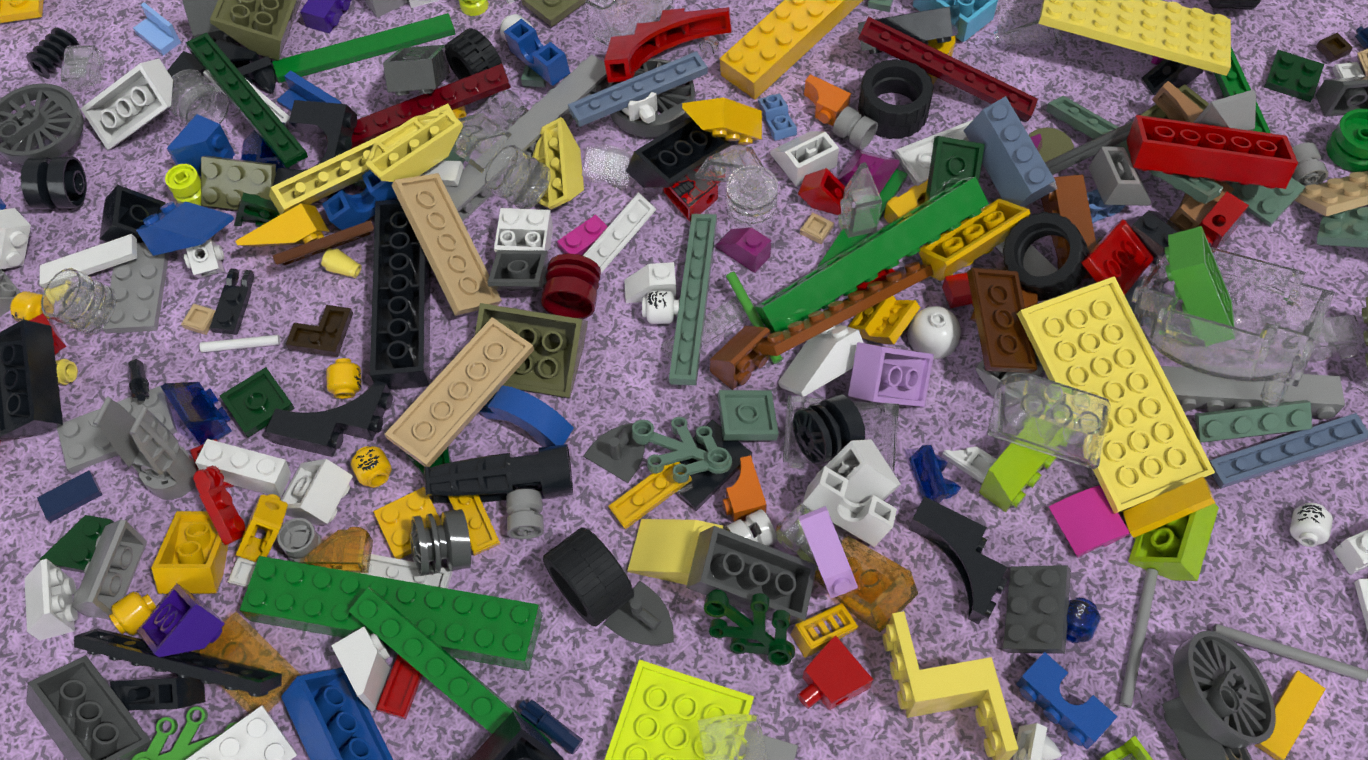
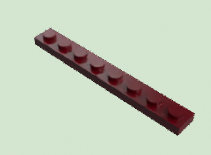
[858,16,1038,122]
[325,64,511,149]

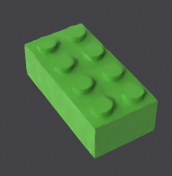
[1165,226,1236,346]

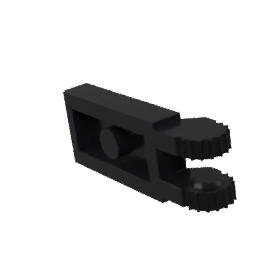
[210,268,254,335]

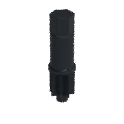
[128,359,150,401]

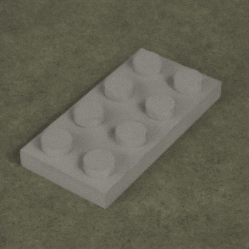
[103,243,170,334]
[57,386,177,473]

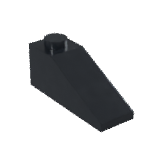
[110,674,206,711]

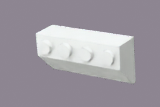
[80,59,173,150]

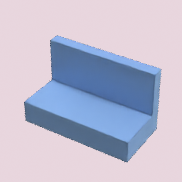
[133,3,181,55]

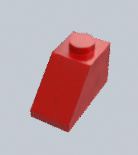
[798,168,857,218]

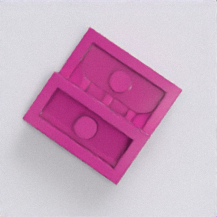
[1049,485,1130,558]

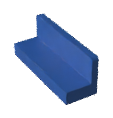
[277,70,342,111]

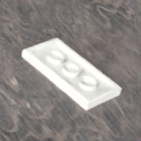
[894,120,973,186]

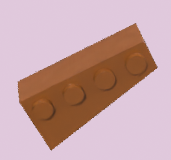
[1041,175,1096,279]

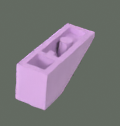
[798,506,858,599]

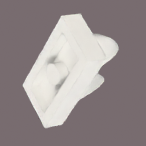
[1013,723,1062,760]

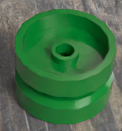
[1326,109,1368,172]

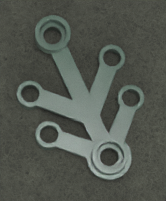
[632,417,732,483]

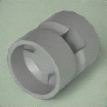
[832,106,878,150]
[1292,142,1328,187]
[506,489,544,539]
[277,518,325,565]

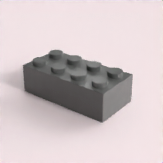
[383,45,450,95]
[686,526,817,625]

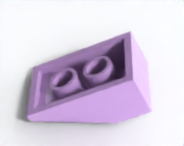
[848,342,934,407]

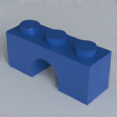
[504,19,570,86]
[322,170,398,230]
[1016,652,1118,749]

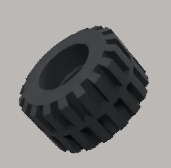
[445,28,502,80]

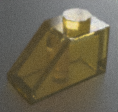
[304,527,373,573]

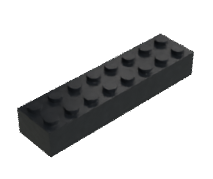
[370,199,431,390]

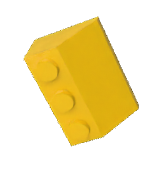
[682,97,762,145]

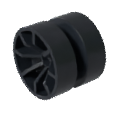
[21,156,87,209]

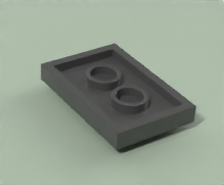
[1003,565,1071,654]

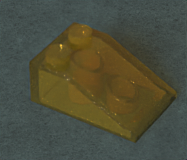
[814,536,918,632]
[193,612,301,714]

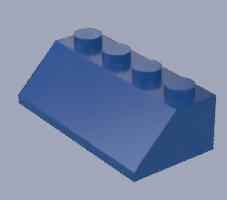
[281,667,393,760]

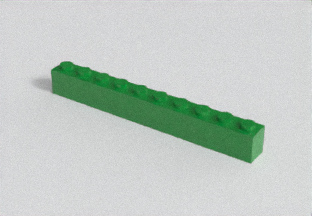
[755,177,989,334]

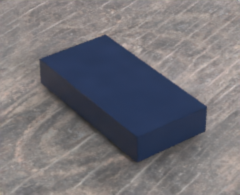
[37,470,103,523]

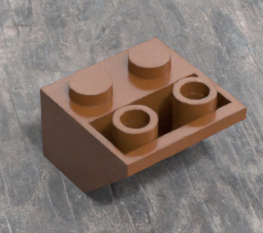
[710,326,770,390]

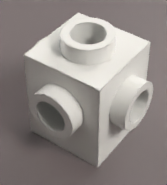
[184,239,225,278]

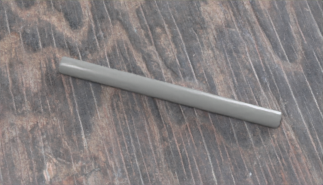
[1119,568,1158,708]
[1213,623,1368,682]

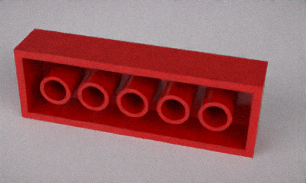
[1126,115,1298,189]

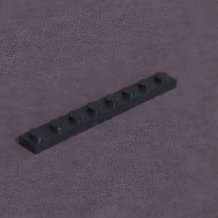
[74,628,282,697]

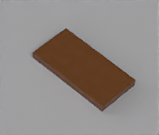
[272,220,374,267]
[967,268,1038,373]

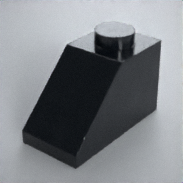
[1142,59,1204,95]

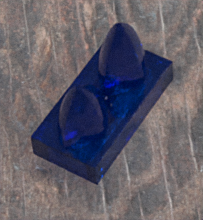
[909,445,961,503]

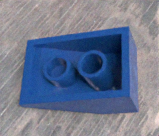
[136,201,234,256]

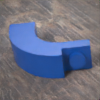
[480,385,574,447]

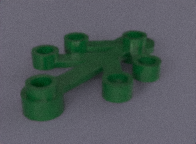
[704,589,795,666]

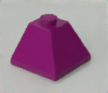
[837,150,900,197]

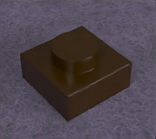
[1316,32,1353,62]

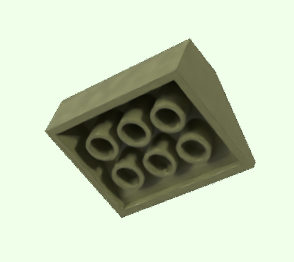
[210,0,302,61]
[475,303,588,398]

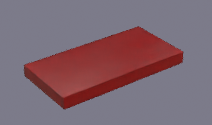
[1081,219,1154,295]

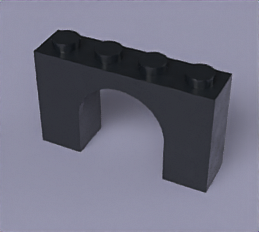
[273,100,357,203]

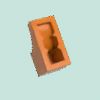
[804,74,851,126]
[722,455,767,522]

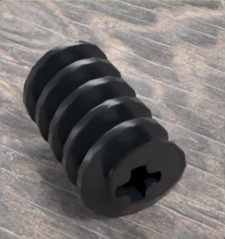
[26,27,80,79]

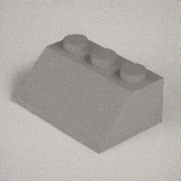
[72,520,147,620]

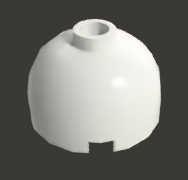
[907,306,961,359]

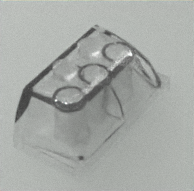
[987,373,1111,469]

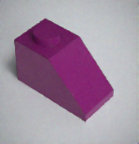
[716,227,771,273]

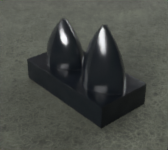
[237,56,276,93]

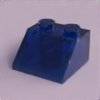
[160,382,232,445]

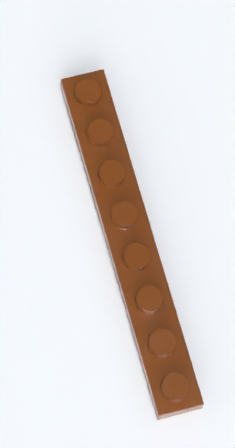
[758,262,933,356]

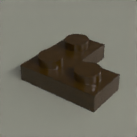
[285,305,353,357]

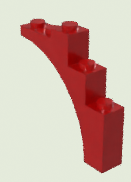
[604,7,732,83]

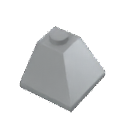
[1193,90,1256,131]

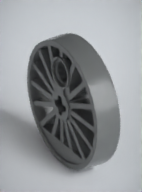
[608,58,696,137]
[0,83,84,165]
[1173,631,1276,749]

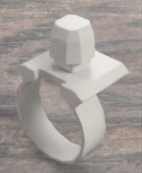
[622,92,657,124]

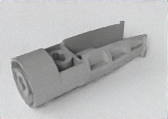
[93,397,197,500]

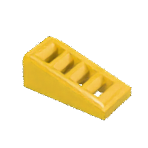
[791,603,858,658]

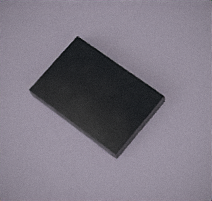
[675,419,752,511]

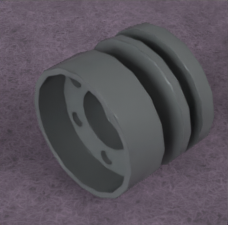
[410,509,471,576]

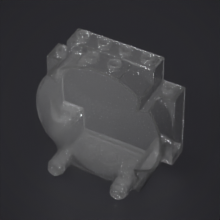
[1132,247,1335,407]

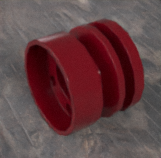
[541,253,601,319]

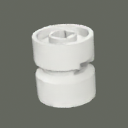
[725,509,777,546]

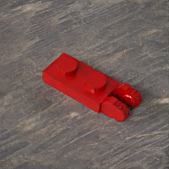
[193,465,246,545]

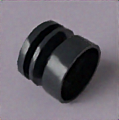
[793,394,865,465]

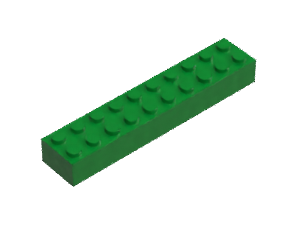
[240,556,543,671]

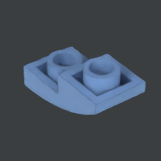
[758,93,797,141]

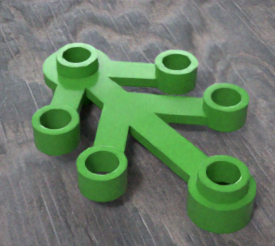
[132,707,237,760]

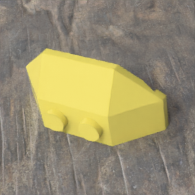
[365,110,463,182]
[531,117,584,210]

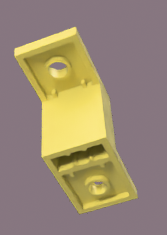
[883,611,1018,760]

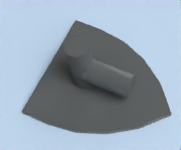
[583,423,645,483]
[604,581,674,645]

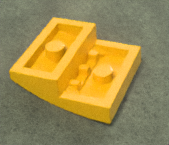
[848,296,921,345]

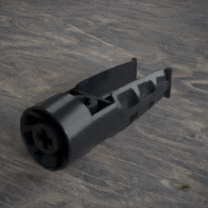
[424,444,573,504]

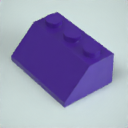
[137,584,225,657]

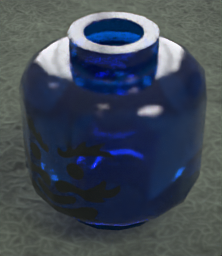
[1066,597,1101,643]

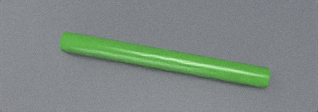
[726,271,783,364]

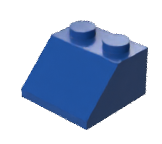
[167,114,235,176]

